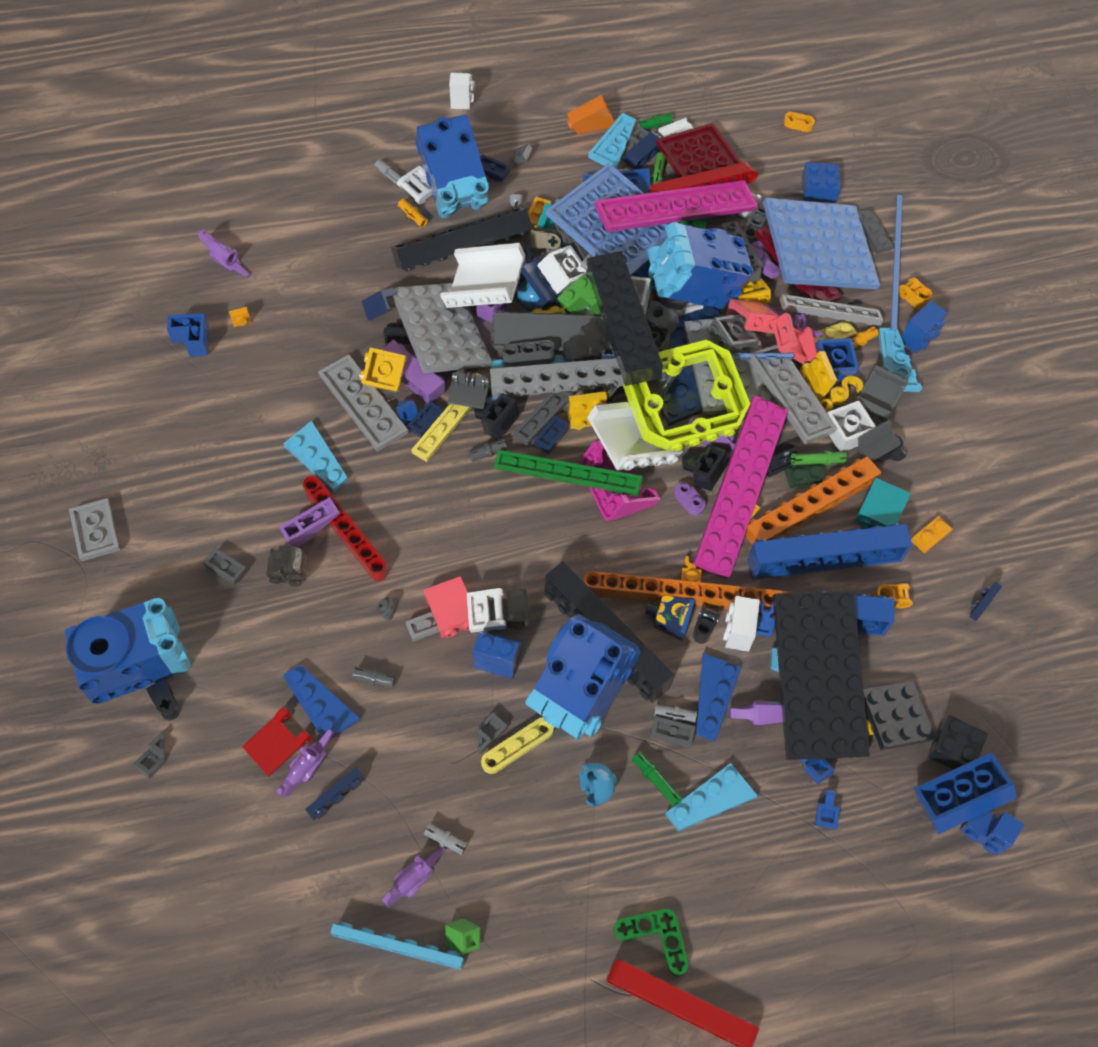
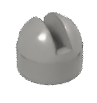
[509,194,523,207]

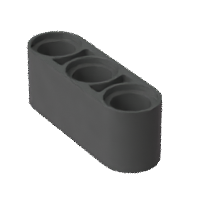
[743,202,768,244]
[502,340,555,367]

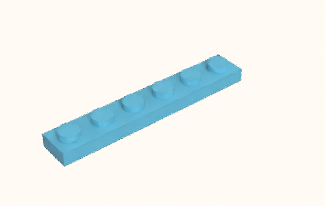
[330,922,464,970]

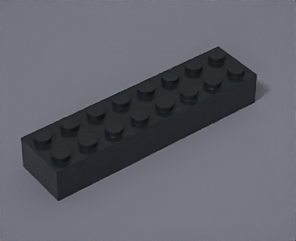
[391,207,532,271]
[587,251,663,386]
[544,561,674,704]

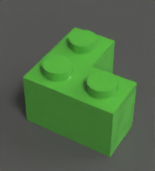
[557,274,601,315]

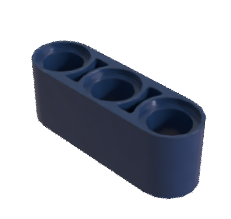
[624,131,662,170]

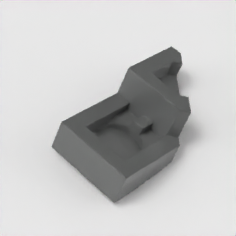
[629,126,649,149]
[477,712,509,754]
[133,732,165,779]

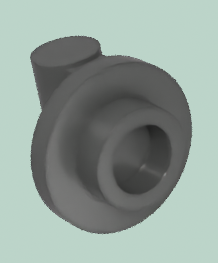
[377,597,398,620]

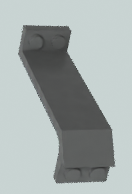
[491,309,614,354]

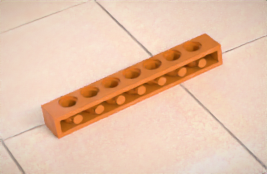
[745,456,881,545]

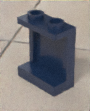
[519,256,564,309]

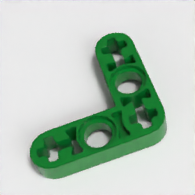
[613,909,689,976]

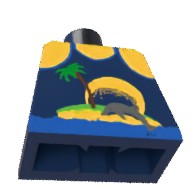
[645,596,695,641]

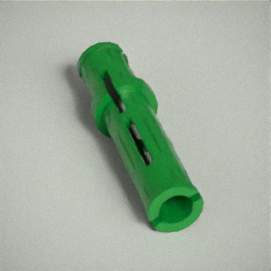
[632,751,683,807]

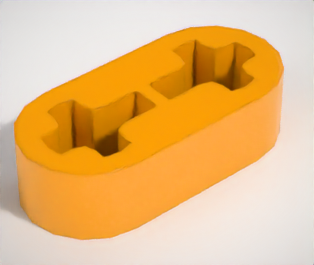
[783,112,815,132]

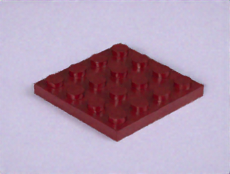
[656,123,742,178]

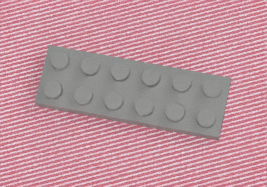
[749,344,837,444]
[318,354,409,452]

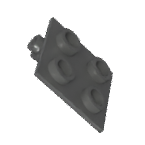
[447,371,491,409]

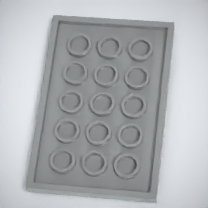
[393,283,492,374]
[684,316,776,416]

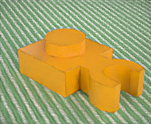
[681,556,701,582]

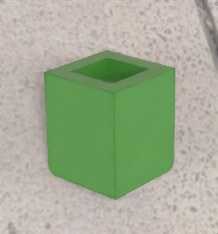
[445,919,480,955]

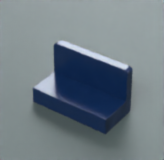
[362,288,397,321]

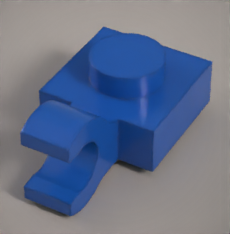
[814,790,840,830]

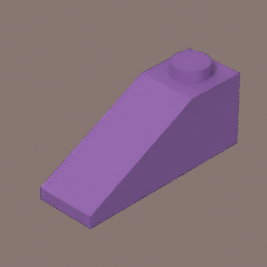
[279,497,340,550]

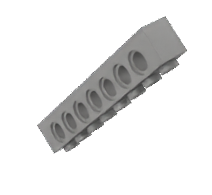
[490,358,624,397]

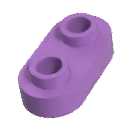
[674,482,706,516]

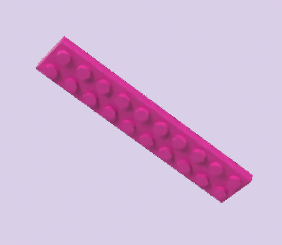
[594,180,758,232]
[692,395,788,579]

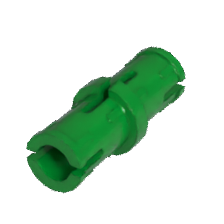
[639,113,673,130]

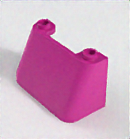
[579,440,661,521]

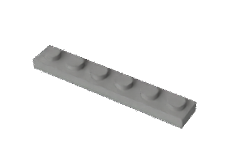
[779,294,883,326]

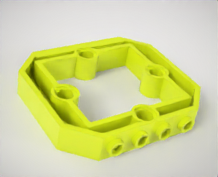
[623,340,750,452]

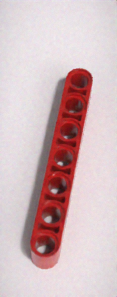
[648,162,758,193]
[303,476,388,581]
[606,959,759,1047]

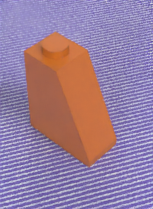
[567,95,615,134]

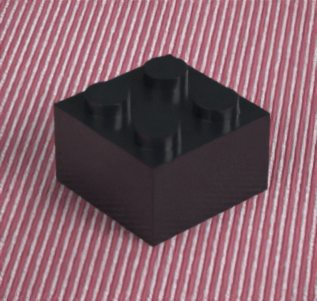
[928,715,988,770]

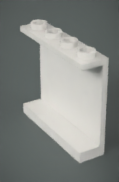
[440,243,525,308]
[587,402,683,471]

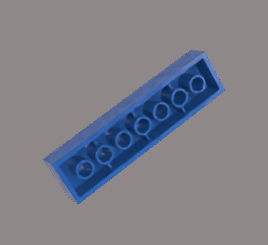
[747,523,912,580]

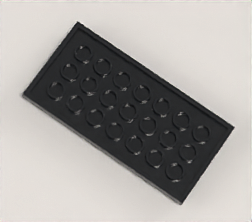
[773,592,870,760]

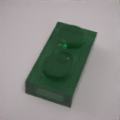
[785,464,826,488]

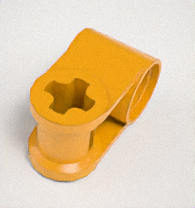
[898,277,932,310]
[872,583,913,608]

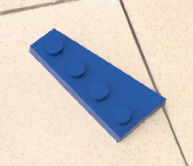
[695,653,741,742]
[283,664,360,739]

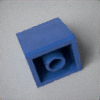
[473,631,524,679]

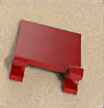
[242,707,313,777]

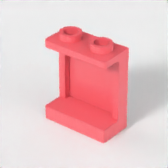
[726,299,779,333]
[772,312,818,364]
[423,576,469,638]

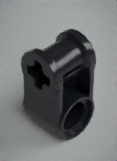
[692,603,722,644]
[146,679,180,720]

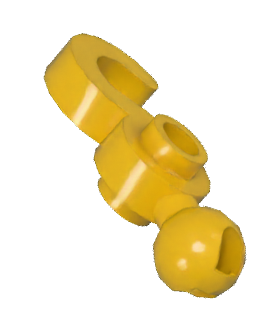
[820,376,863,412]

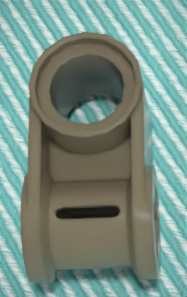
[530,227,563,249]

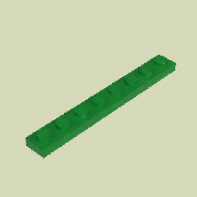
[494,450,643,496]

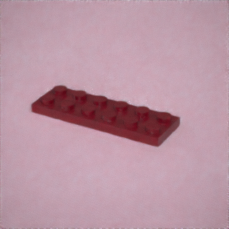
[755,225,842,302]

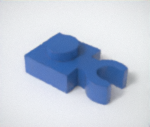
[756,600,775,637]
[799,759,835,784]

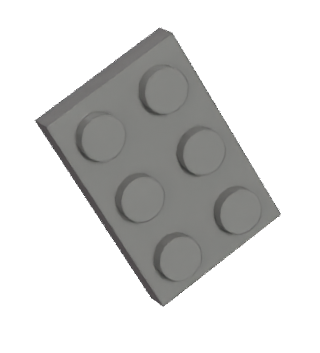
[69,498,120,562]

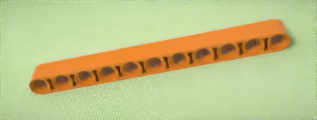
[583,571,793,614]

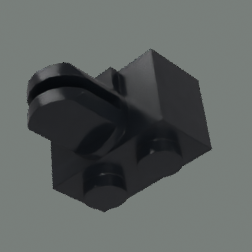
[474,394,520,439]
[682,445,728,491]

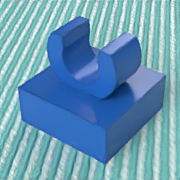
[396,400,418,424]

